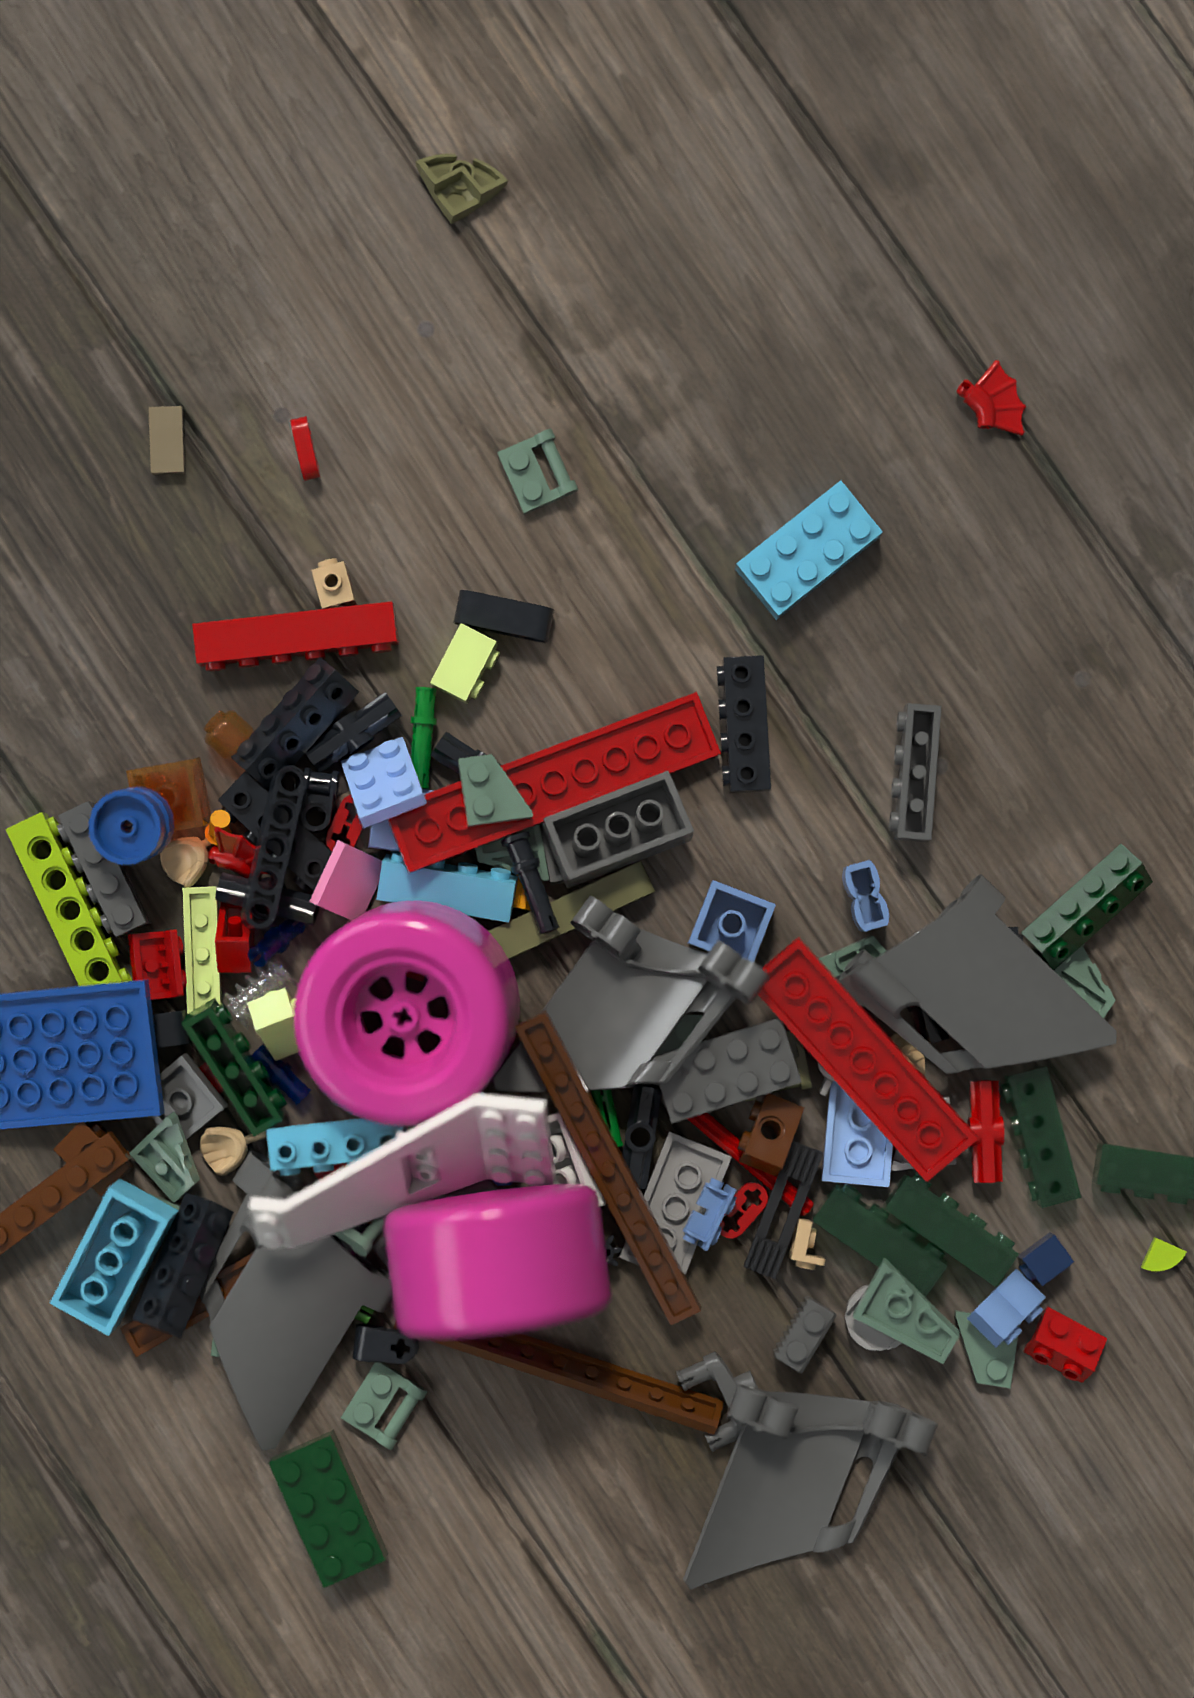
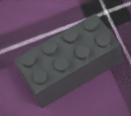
[542,771,694,889]
[652,1018,801,1123]

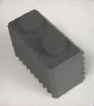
[773,1296,837,1373]

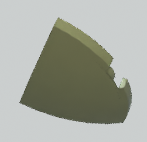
[416,154,508,224]

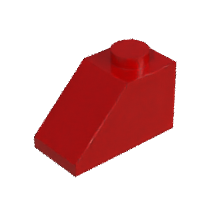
[215,902,255,973]

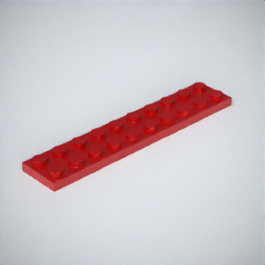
[387,692,721,874]

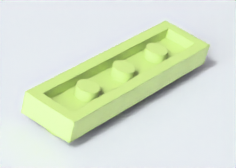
[182,886,222,1014]

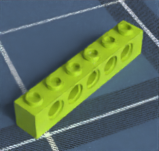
[5,812,133,986]

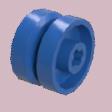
[88,787,174,865]

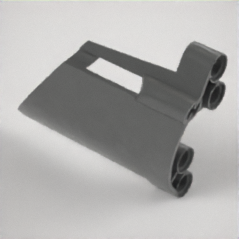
[836,874,1117,1074]
[492,896,770,1092]
[199,1150,393,1450]
[683,1384,938,1589]

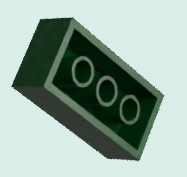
[268,1430,388,1589]

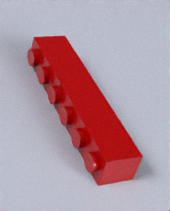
[192,601,399,672]

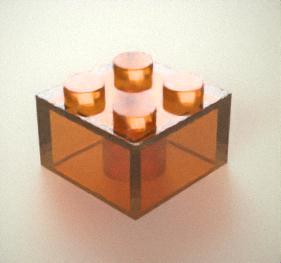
[126,757,211,831]

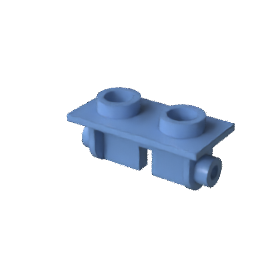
[682,1178,736,1251]

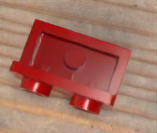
[128,929,187,1000]
[1024,1307,1107,1383]

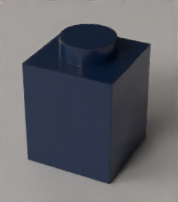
[1018,1232,1074,1286]

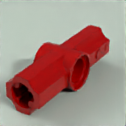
[967,1080,1005,1183]

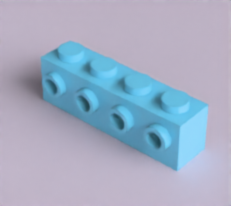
[376,851,518,923]
[267,1118,407,1176]

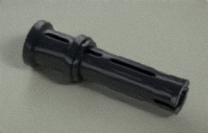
[501,831,560,935]

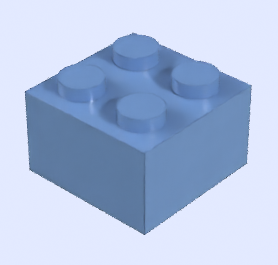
[687,880,776,963]

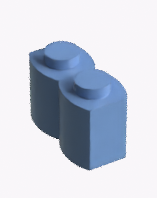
[842,860,889,932]
[967,1268,1046,1347]

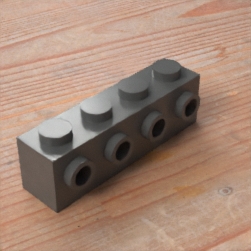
[889,703,941,842]
[57,801,151,938]

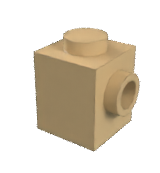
[311,558,357,609]

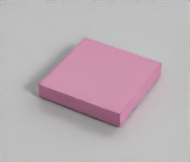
[309,840,382,920]

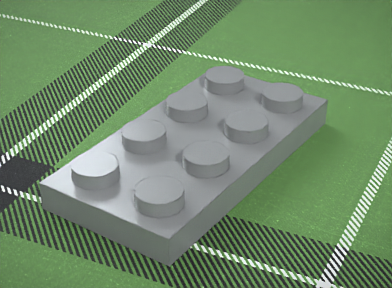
[619,1131,732,1275]

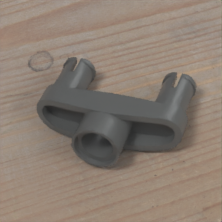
[676,1351,758,1452]

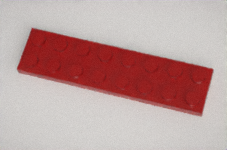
[758,937,978,1182]

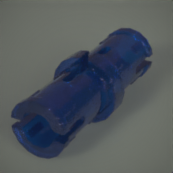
[248,919,305,967]
[252,1043,312,1105]

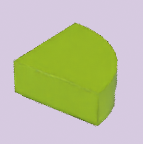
[1141,1237,1187,1271]

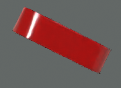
[290,416,321,481]
[326,794,364,851]
[719,1182,768,1239]

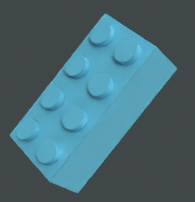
[735,480,883,620]
[50,1178,179,1336]

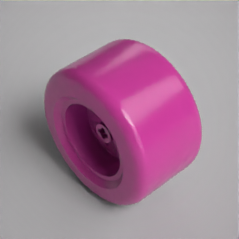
[294,901,520,1126]
[384,1184,611,1339]

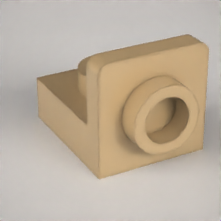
[789,1217,825,1270]

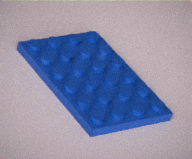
[0,979,165,1129]

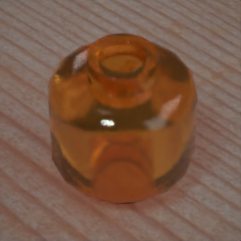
[203,710,253,759]

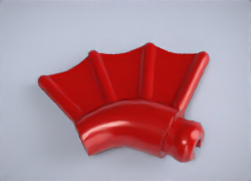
[956,360,1026,435]
[208,826,268,879]

